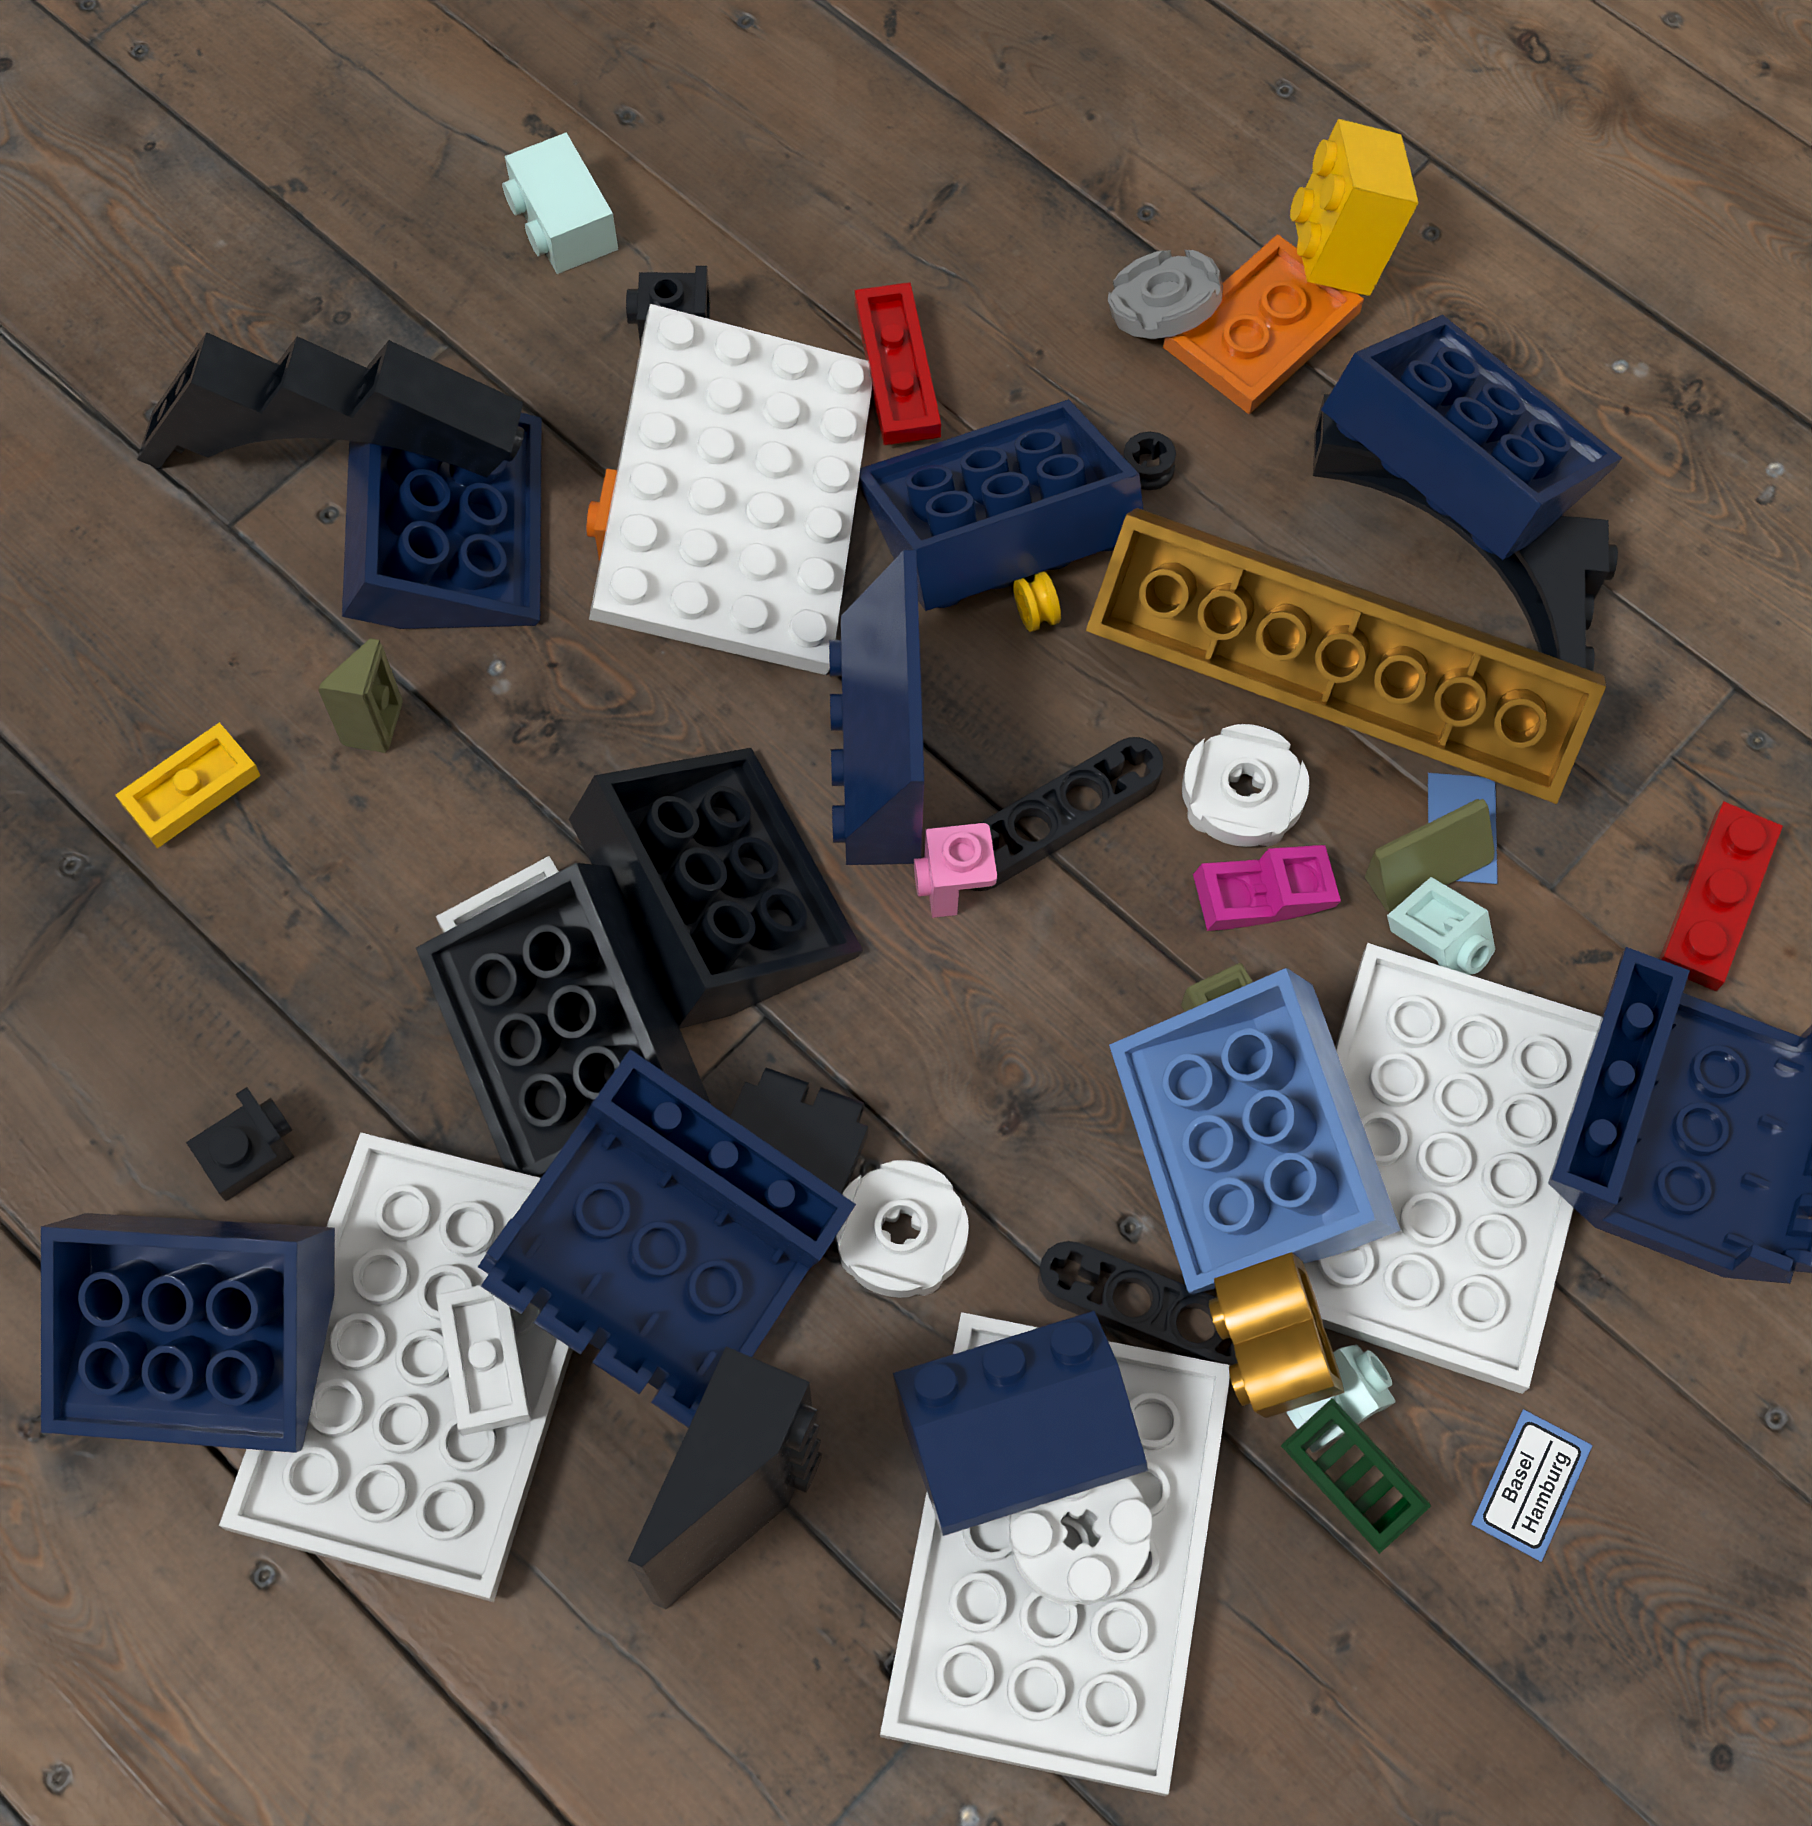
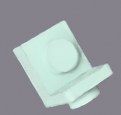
[1387,877,1495,975]

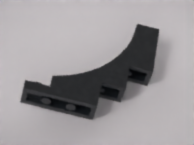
[137,332,524,478]

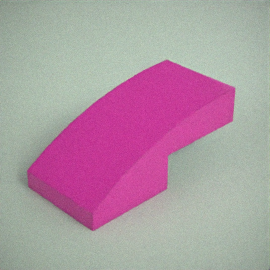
[1193,845,1341,931]

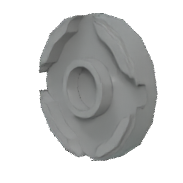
[1108,250,1223,339]

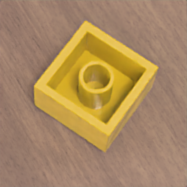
[1290,119,1419,296]

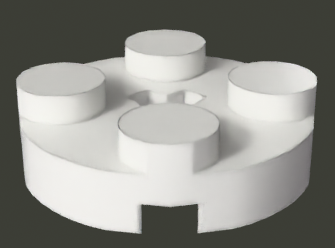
[1182,724,1309,847]
[835,1160,969,1298]
[1009,1477,1152,1606]

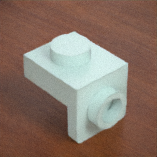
[1286,1344,1395,1453]

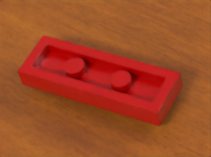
[854,282,941,446]
[1659,801,1783,992]

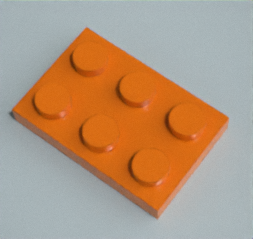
[1163,234,1364,414]

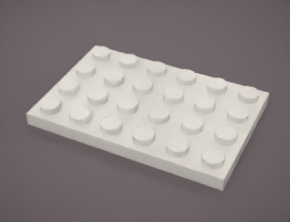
[589,304,872,675]
[1304,943,1601,1394]
[219,1132,573,1602]
[880,1312,1230,1796]

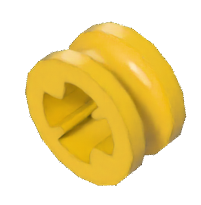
[1013,572,1061,632]

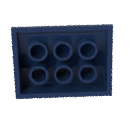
[1321,314,1622,560]
[858,399,1144,611]
[342,412,542,629]
[829,550,924,865]
[41,1213,335,1453]

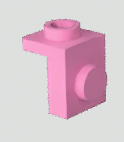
[914,823,997,918]

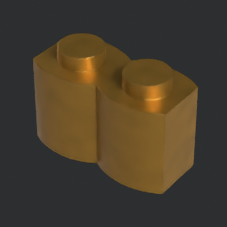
[1209,1252,1345,1418]

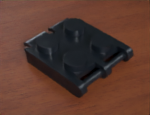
[730,1067,868,1194]

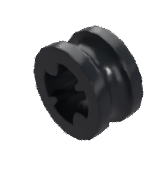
[1123,431,1176,490]

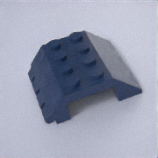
[1548,947,1812,1284]
[478,1049,856,1428]

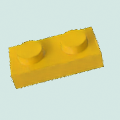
[115,722,261,849]

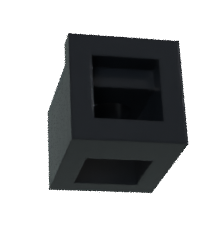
[626,266,711,347]

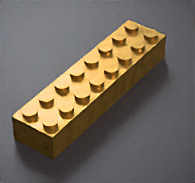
[1086,508,1606,804]

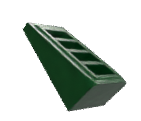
[1281,1398,1431,1554]

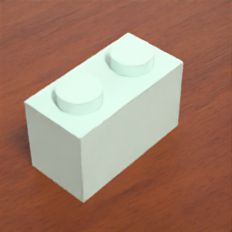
[502,132,618,274]

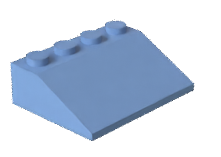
[1109,968,1400,1294]

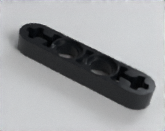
[970,737,1163,891]
[1038,1241,1238,1365]

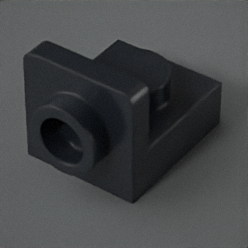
[186,1087,294,1202]

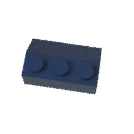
[893,1311,1148,1536]

